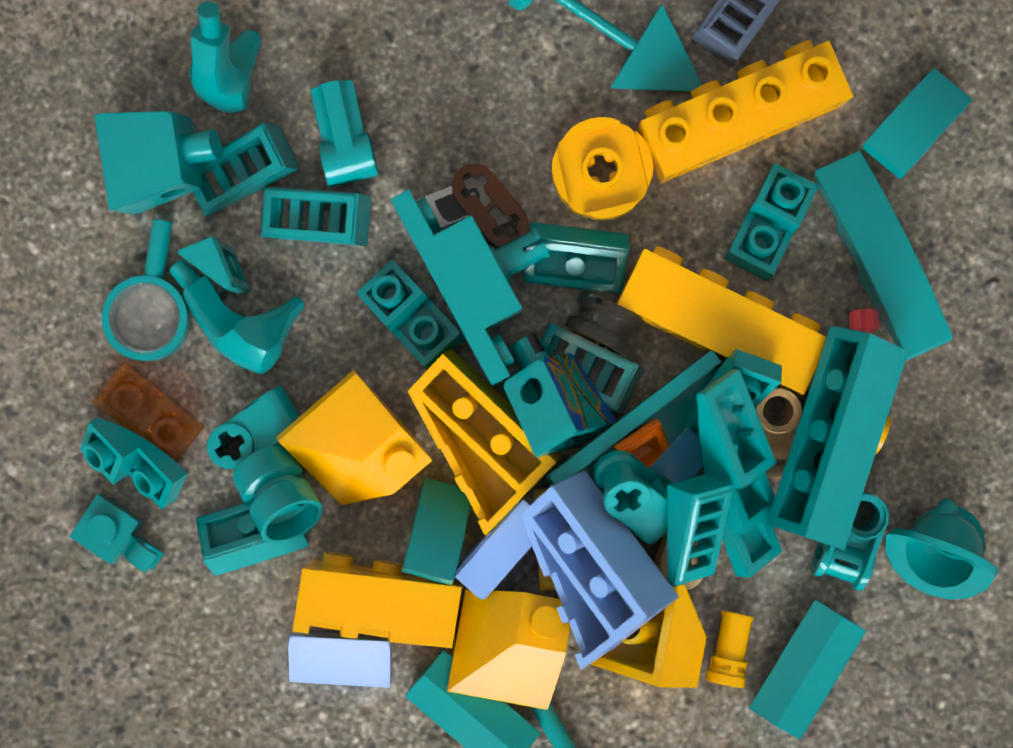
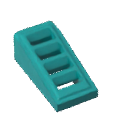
[193,122,300,216]
[260,187,371,247]
[540,322,644,413]
[667,474,732,587]

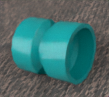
[232,446,323,544]

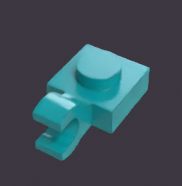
[69,494,165,572]

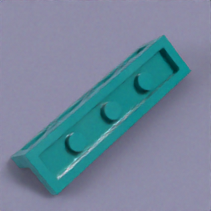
[545,350,721,495]

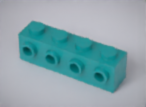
[766,326,908,550]

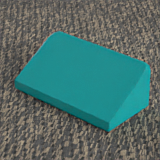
[523,222,629,294]
[177,237,250,296]
[196,503,309,575]

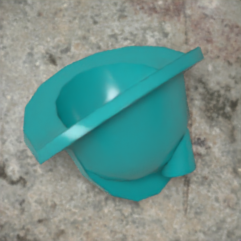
[885,498,999,600]

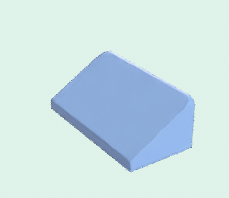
[455,497,532,599]
[288,631,393,687]

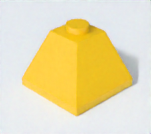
[276,370,432,505]
[591,579,707,688]
[446,589,570,710]

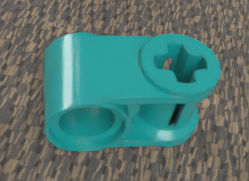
[207,385,301,469]
[593,450,673,544]
[811,491,889,591]

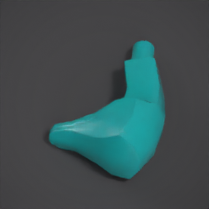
[188,1,262,114]
[169,259,305,375]

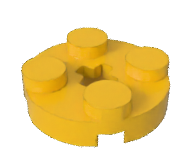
[551,117,653,220]

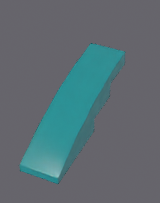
[814,151,953,361]
[697,369,783,578]

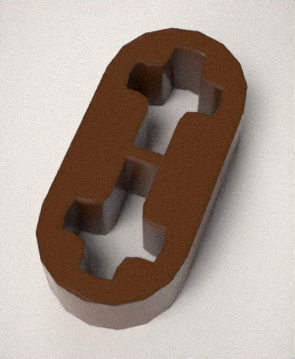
[452,163,529,248]

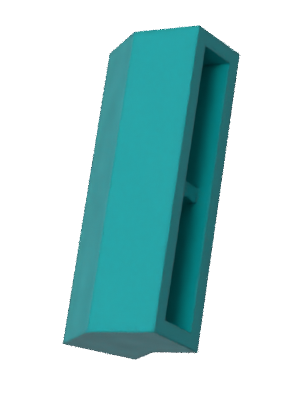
[749,600,866,740]
[405,650,540,748]

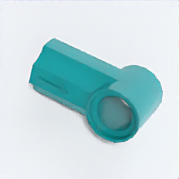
[310,80,379,187]

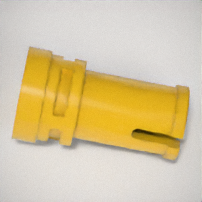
[705,610,754,688]

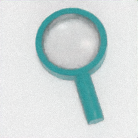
[101,219,191,361]

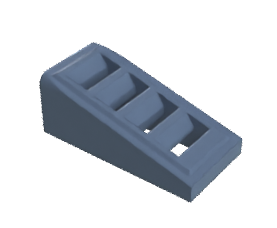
[692,0,781,68]

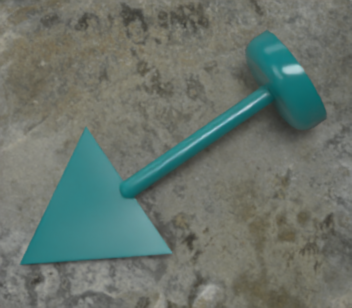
[507,0,703,93]

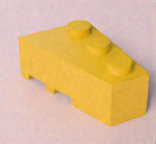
[408,349,561,536]
[292,552,463,648]

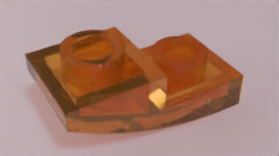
[92,360,204,462]

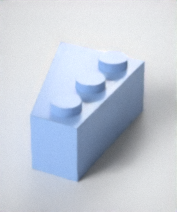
[520,470,679,670]

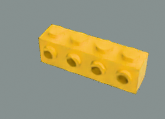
[637,40,854,184]
[614,246,827,395]

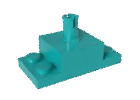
[390,189,550,386]

